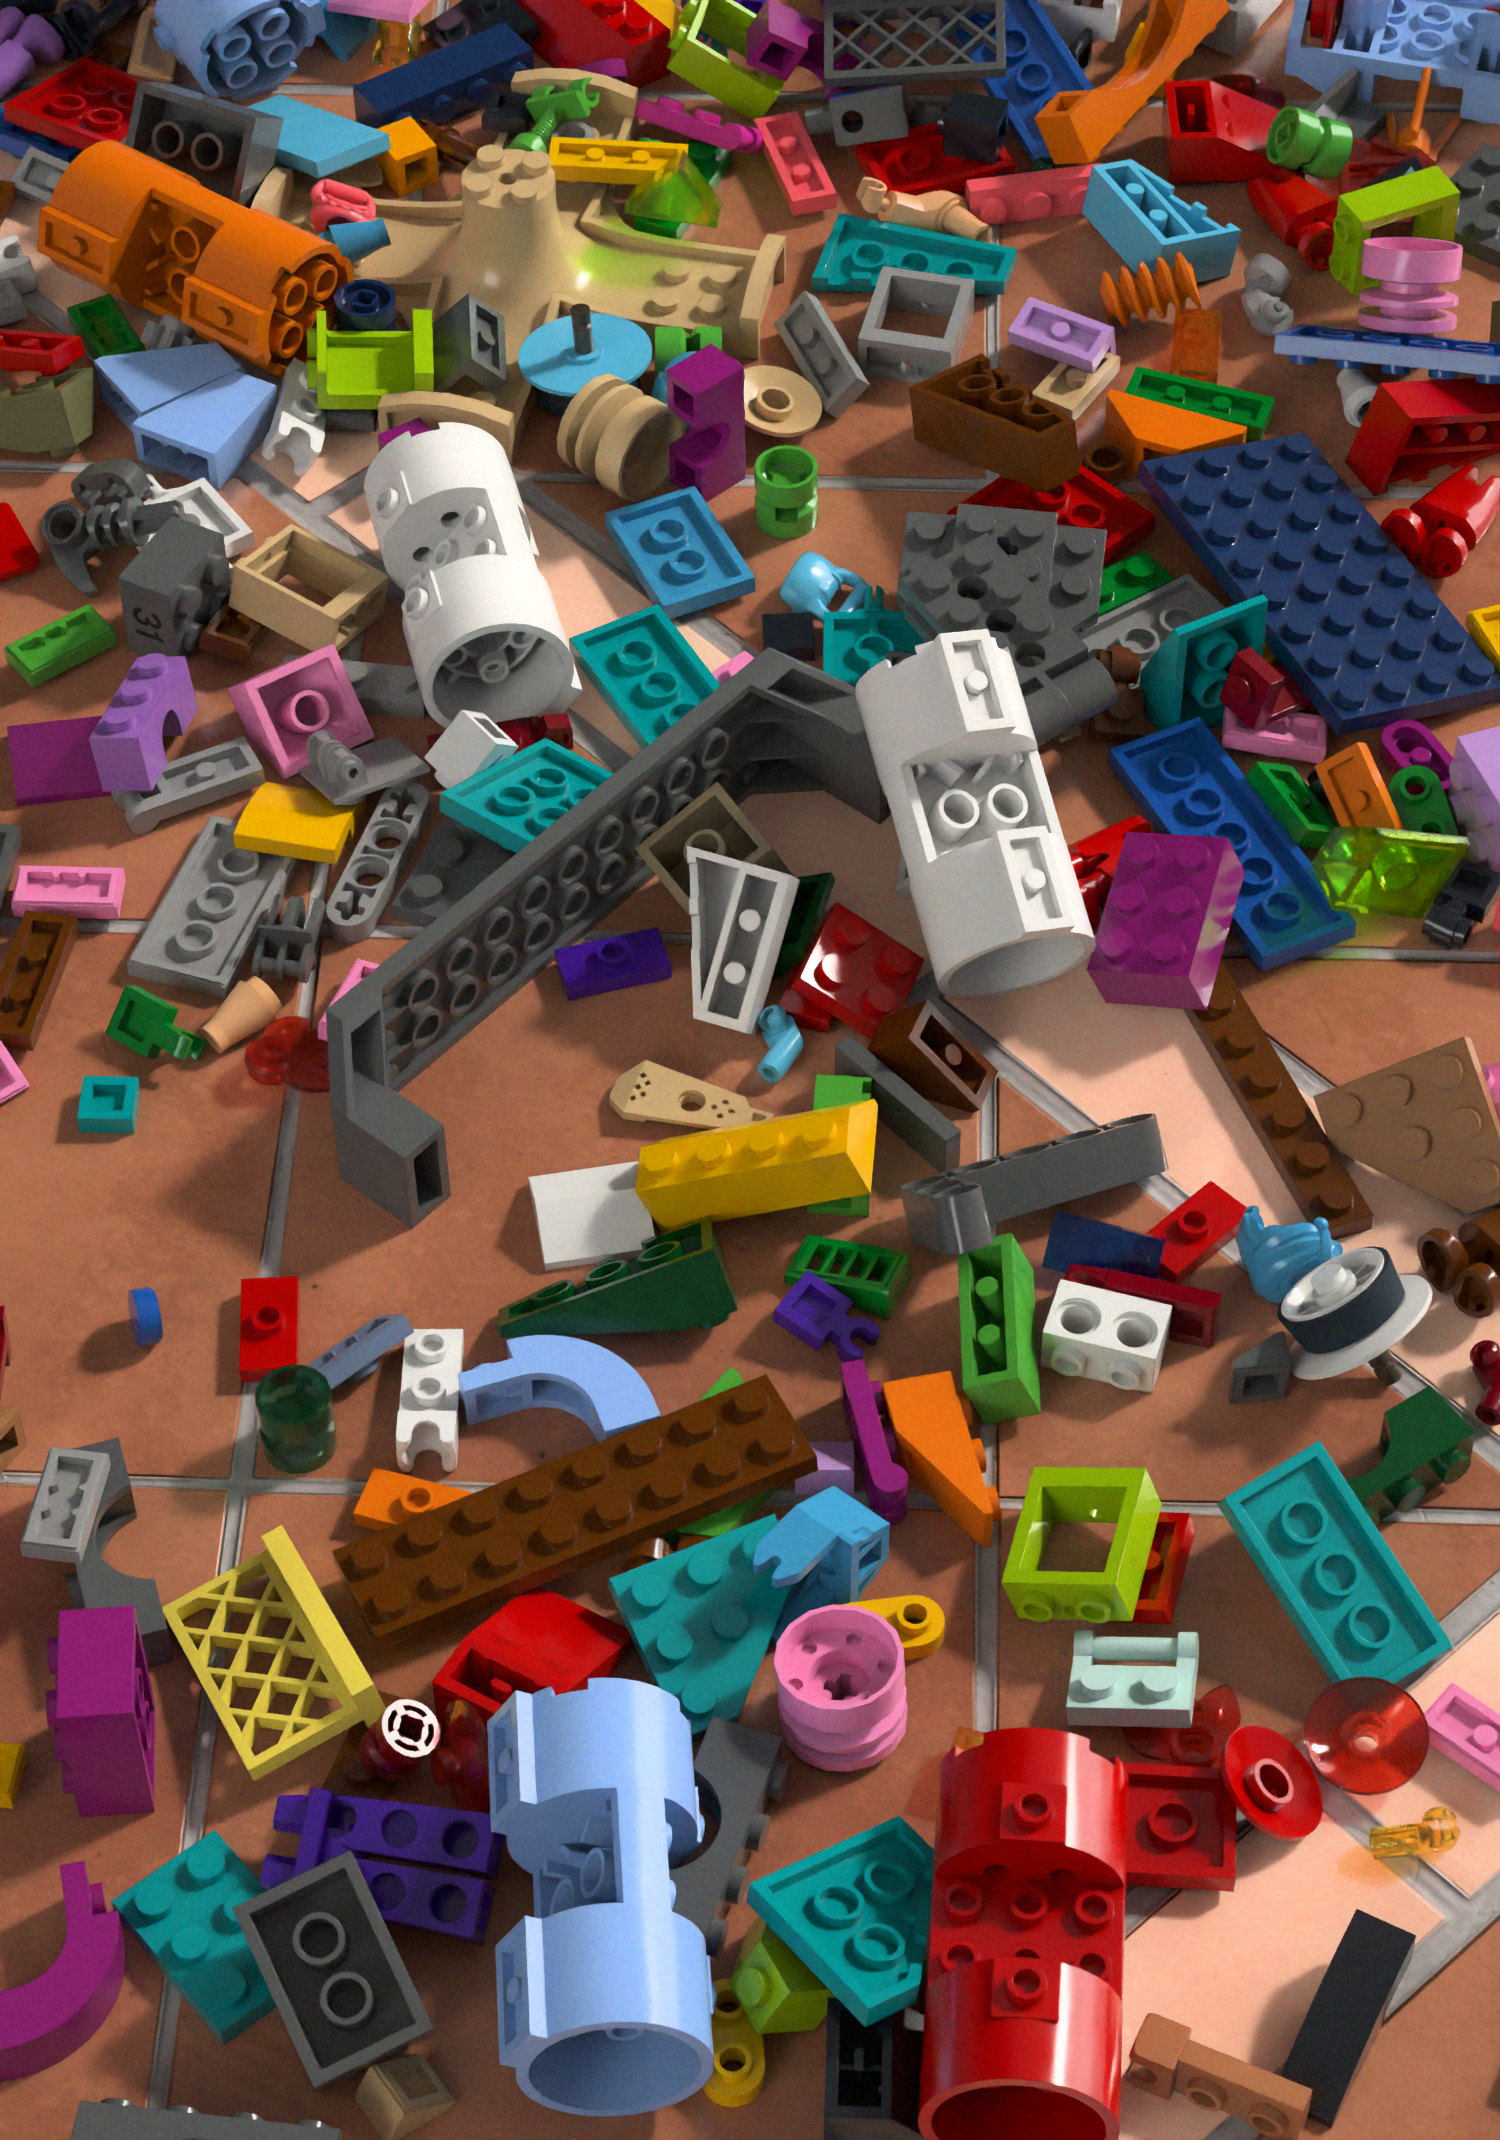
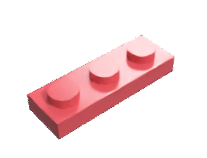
[754,111,837,216]
[965,163,1101,226]

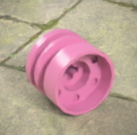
[1357,237,1463,336]
[774,1604,908,1772]

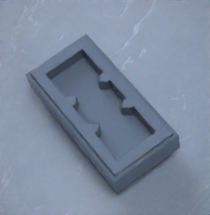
[292,1314,414,1395]

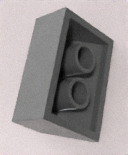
[125,82,284,206]

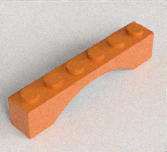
[1034,0,1230,166]

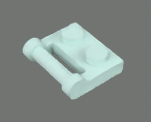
[1066,1630,1199,1728]

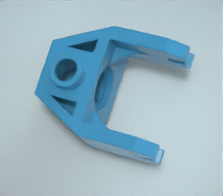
[753,1485,890,1648]

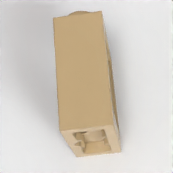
[228,524,390,652]

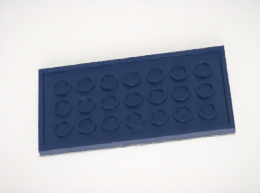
[1136,433,1500,735]

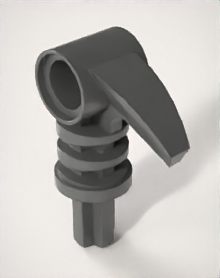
[41,496,187,598]

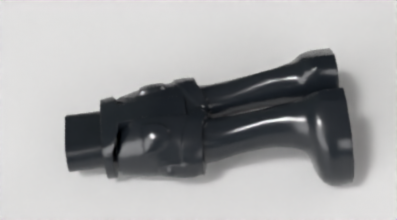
[43,0,156,62]

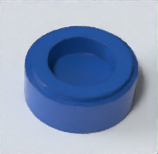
[128,1287,163,1347]

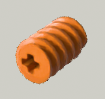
[1099,252,1202,328]

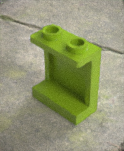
[307,309,434,410]

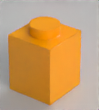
[373,116,439,197]

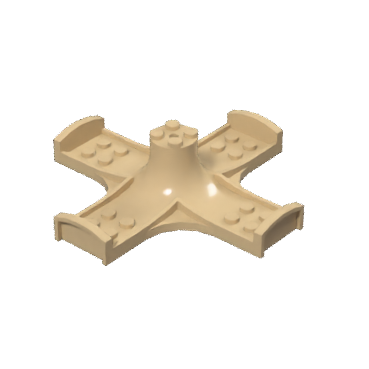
[250,68,786,466]

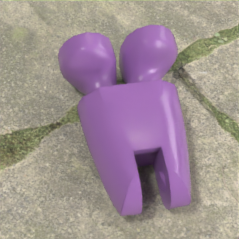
[0,6,65,99]

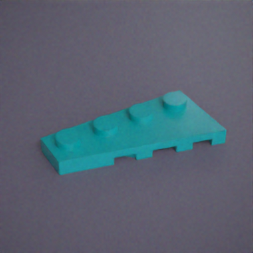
[811,213,1017,295]

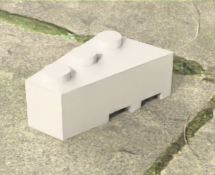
[687,846,800,1036]

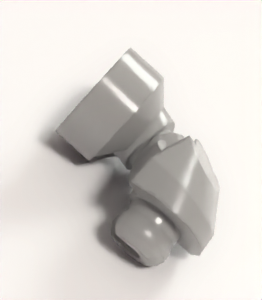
[1240,253,1293,337]

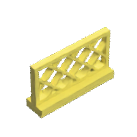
[162,1525,386,1781]

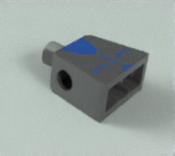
[805,83,910,147]

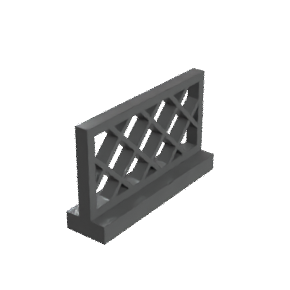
[824,0,1006,87]

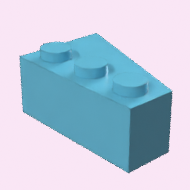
[1082,159,1241,283]

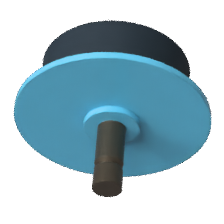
[518,303,652,418]

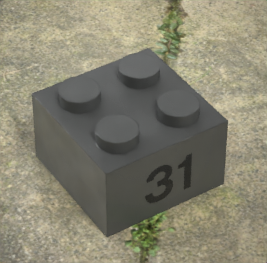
[117,516,231,661]

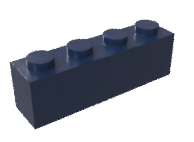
[353,22,534,129]

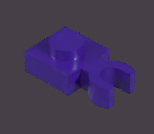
[772,1270,881,1362]

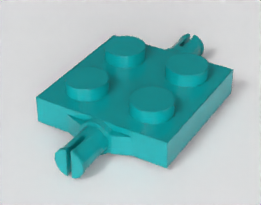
[823,585,925,687]

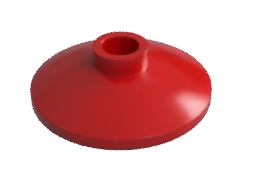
[1220,1725,1323,1841]

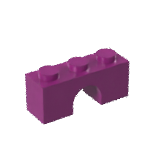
[746,0,886,115]
[666,344,746,502]

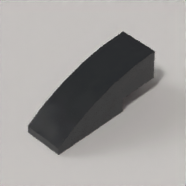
[1281,1909,1416,2129]

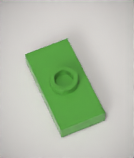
[4,604,118,688]

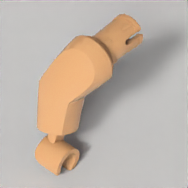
[856,177,993,243]

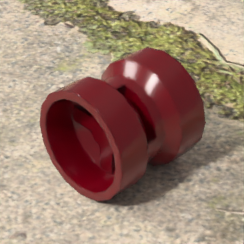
[360,1699,440,1781]

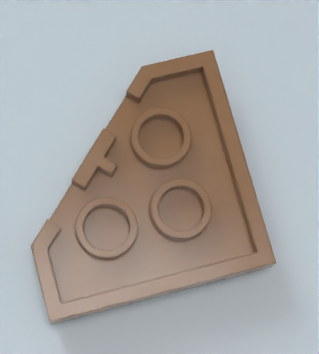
[1313,1036,1500,1215]

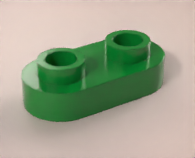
[1389,765,1458,868]

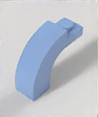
[457,1335,661,1442]

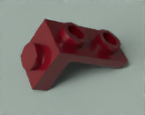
[1219,647,1313,730]

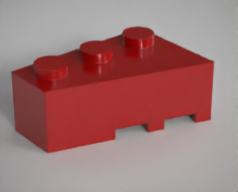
[1345,378,1500,497]

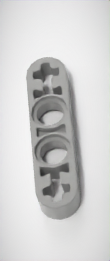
[326,782,431,944]

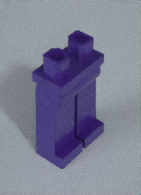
[260,1787,505,1946]

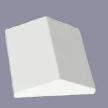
[528,1161,654,1271]

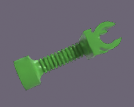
[508,77,599,153]

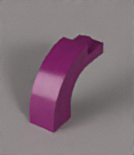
[0,1860,126,2082]

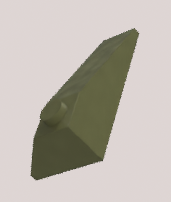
[0,366,98,457]

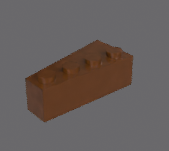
[909,354,1080,493]

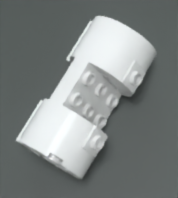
[364,422,583,729]
[855,629,1096,998]

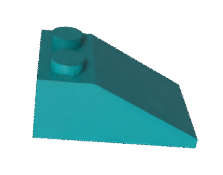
[1139,594,1268,731]

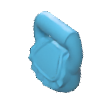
[780,551,869,624]

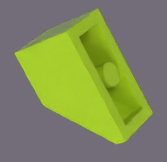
[728,1915,837,2034]

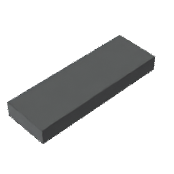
[835,1036,961,1173]

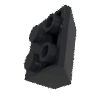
[824,1998,926,2140]

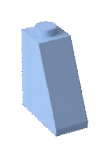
[94,342,246,434]
[132,371,278,491]

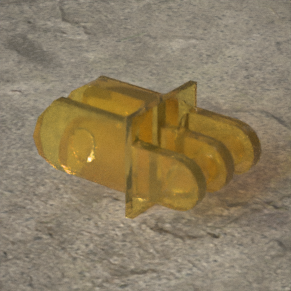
[372,8,424,66]

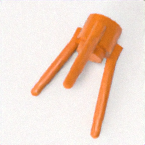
[1385,67,1463,168]

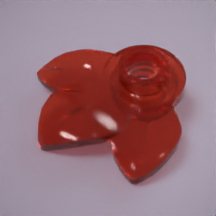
[244,1016,330,1093]
[1121,1684,1241,1768]

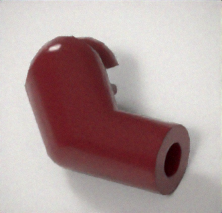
[1469,1340,1500,1426]

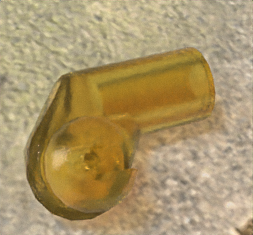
[1369,1807,1460,1860]

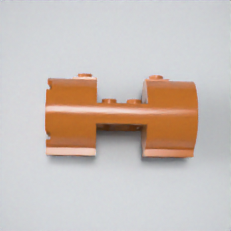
[37,140,354,378]

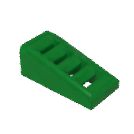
[784,1235,911,1320]

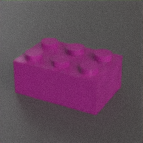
[1087,832,1245,1010]
[46,1605,156,1817]

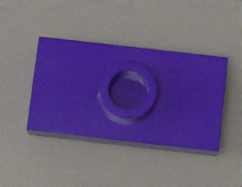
[554,927,672,1001]

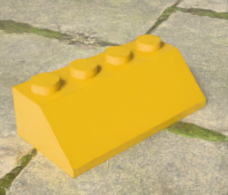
[635,1099,878,1232]

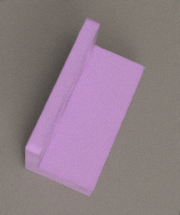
[1007,296,1116,374]

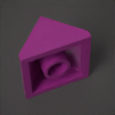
[7,716,112,806]

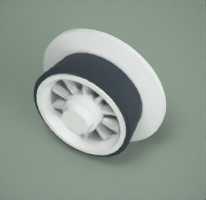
[1277,1246,1432,1386]

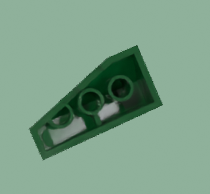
[497,1215,738,1338]

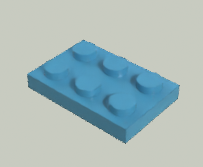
[605,485,755,619]

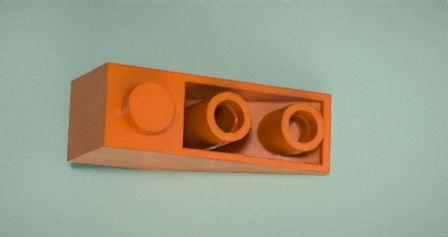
[881,1370,1001,1548]

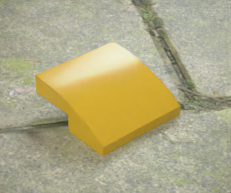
[233,782,366,865]

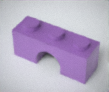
[89,653,198,792]

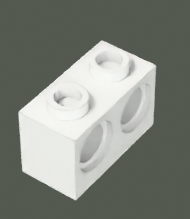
[1040,1279,1172,1393]

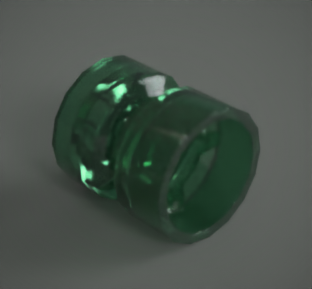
[255,1365,337,1474]

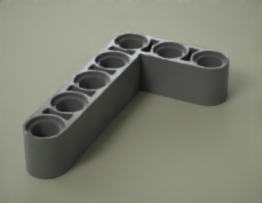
[899,1113,1169,1255]

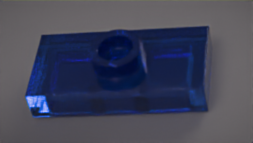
[1042,1210,1167,1279]

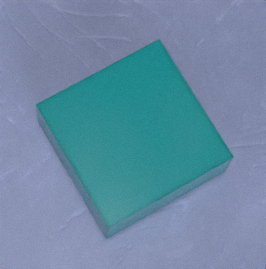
[77,1076,141,1133]

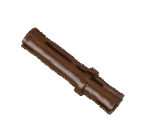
[415,119,483,169]

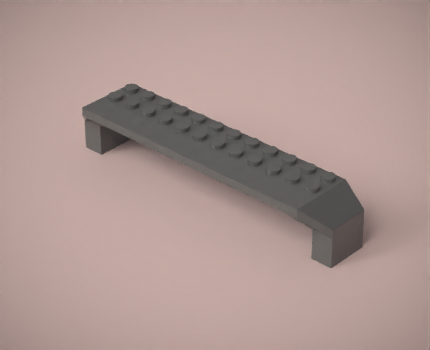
[326,647,891,1229]

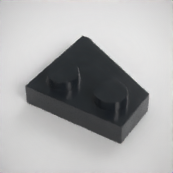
[422,0,542,50]

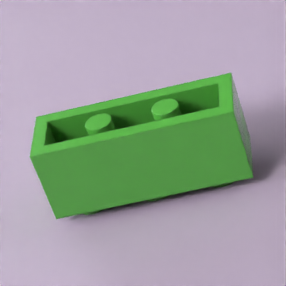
[957,1233,1041,1425]

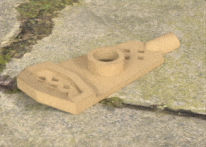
[609,1060,774,1130]

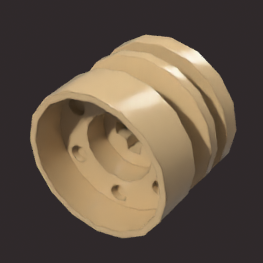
[557,373,686,503]

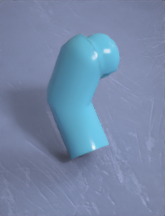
[757,1005,804,1083]

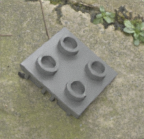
[299,731,430,806]

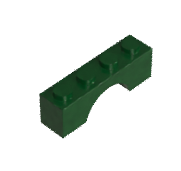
[1346,1385,1476,1526]

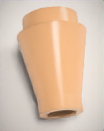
[200,976,282,1053]

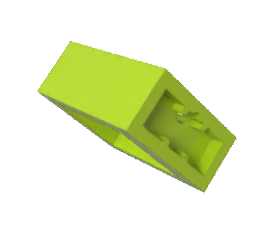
[666,0,784,121]
[1329,165,1461,297]
[1001,1467,1162,1623]

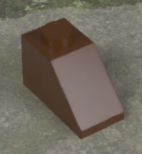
[867,999,998,1113]

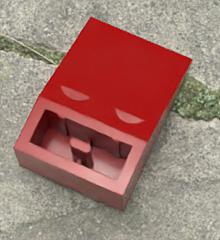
[1161,80,1305,183]
[432,1585,634,1747]

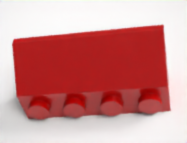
[514,0,672,89]

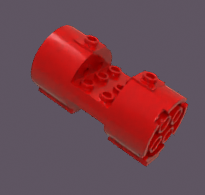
[918,1727,1129,2140]

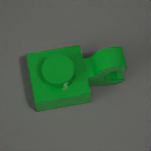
[105,985,208,1061]

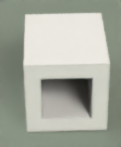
[424,710,519,789]

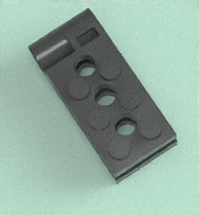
[901,532,1118,747]

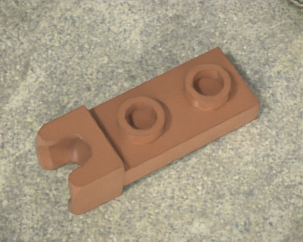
[1126,2013,1313,2140]

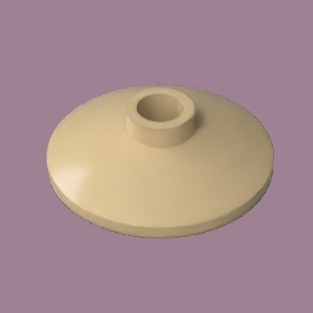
[744,365,822,437]

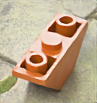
[1104,389,1247,475]

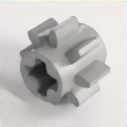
[140,313,203,351]

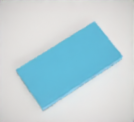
[247,94,391,179]

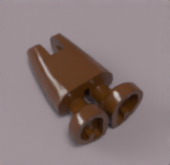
[1417,1206,1500,1318]

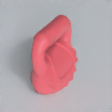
[309,178,376,234]

